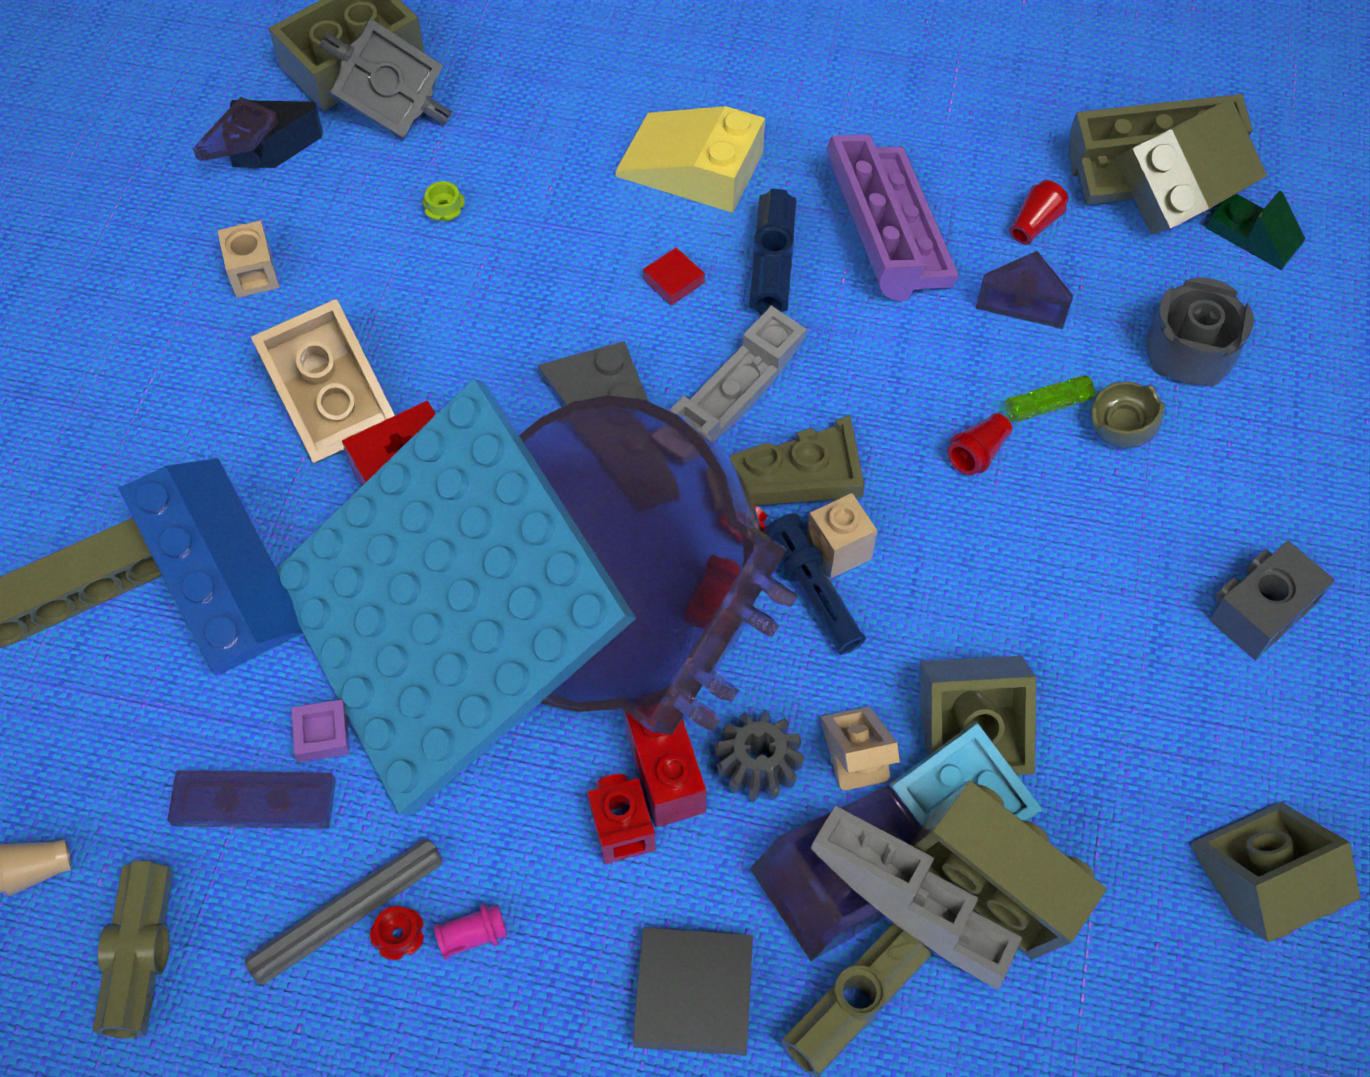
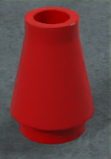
[1009,180,1069,245]
[948,413,1013,475]

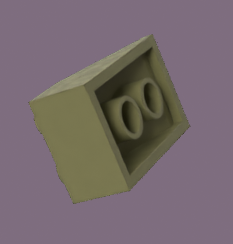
[1115,98,1267,235]

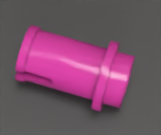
[434,903,508,960]

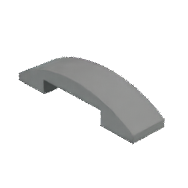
[653,306,807,457]

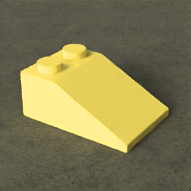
[615,106,765,213]

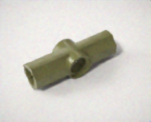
[92,861,173,1039]
[781,923,931,1077]

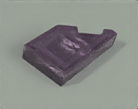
[192,97,279,161]

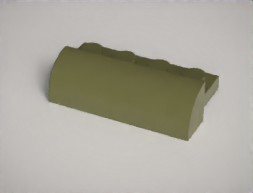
[1070,94,1253,205]

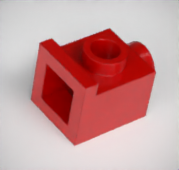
[587,774,656,864]

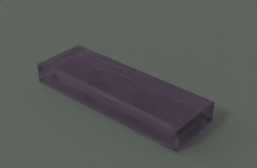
[167,770,336,829]

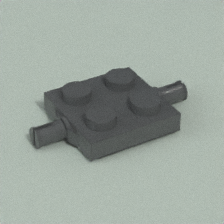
[318,18,452,139]

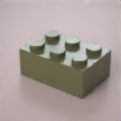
[268,0,425,111]
[909,780,1107,960]

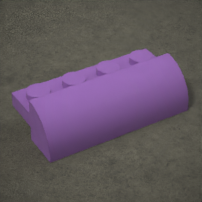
[827,135,959,301]

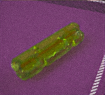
[1005,375,1095,422]

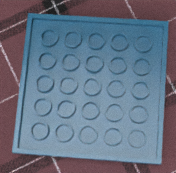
[276,378,636,815]

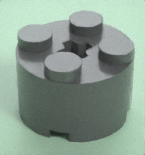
[1147,278,1254,386]

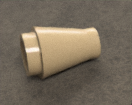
[0,839,72,897]

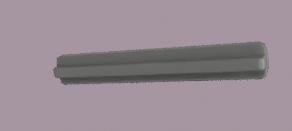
[244,838,443,985]

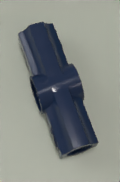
[749,189,796,316]

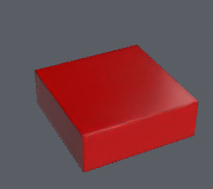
[643,247,705,305]

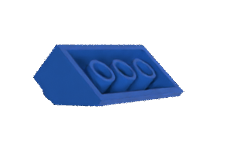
[118,458,303,676]

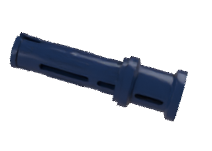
[761,513,866,655]

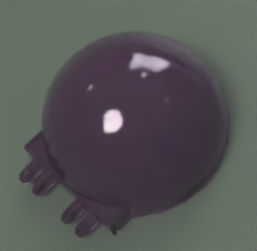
[519,395,798,735]

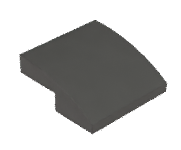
[633,927,753,1056]

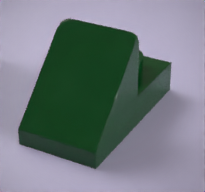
[1206,190,1305,271]

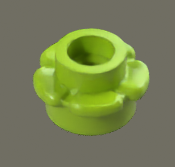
[422,181,465,221]

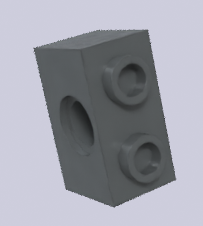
[1209,541,1335,661]

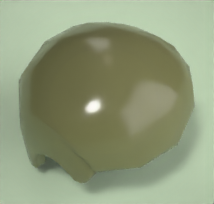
[1091,381,1165,448]

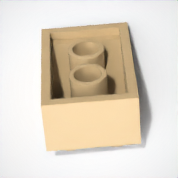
[251,299,395,464]

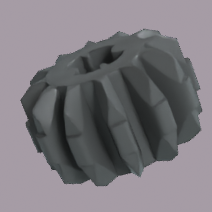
[715,709,804,802]

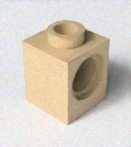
[217,220,280,298]
[807,493,878,579]

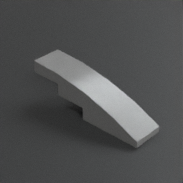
[811,805,1022,990]

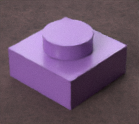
[291,699,350,763]

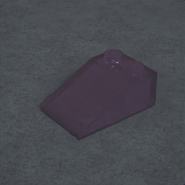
[750,785,920,961]

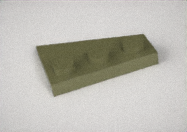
[716,415,864,508]

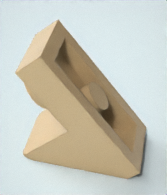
[821,706,900,791]

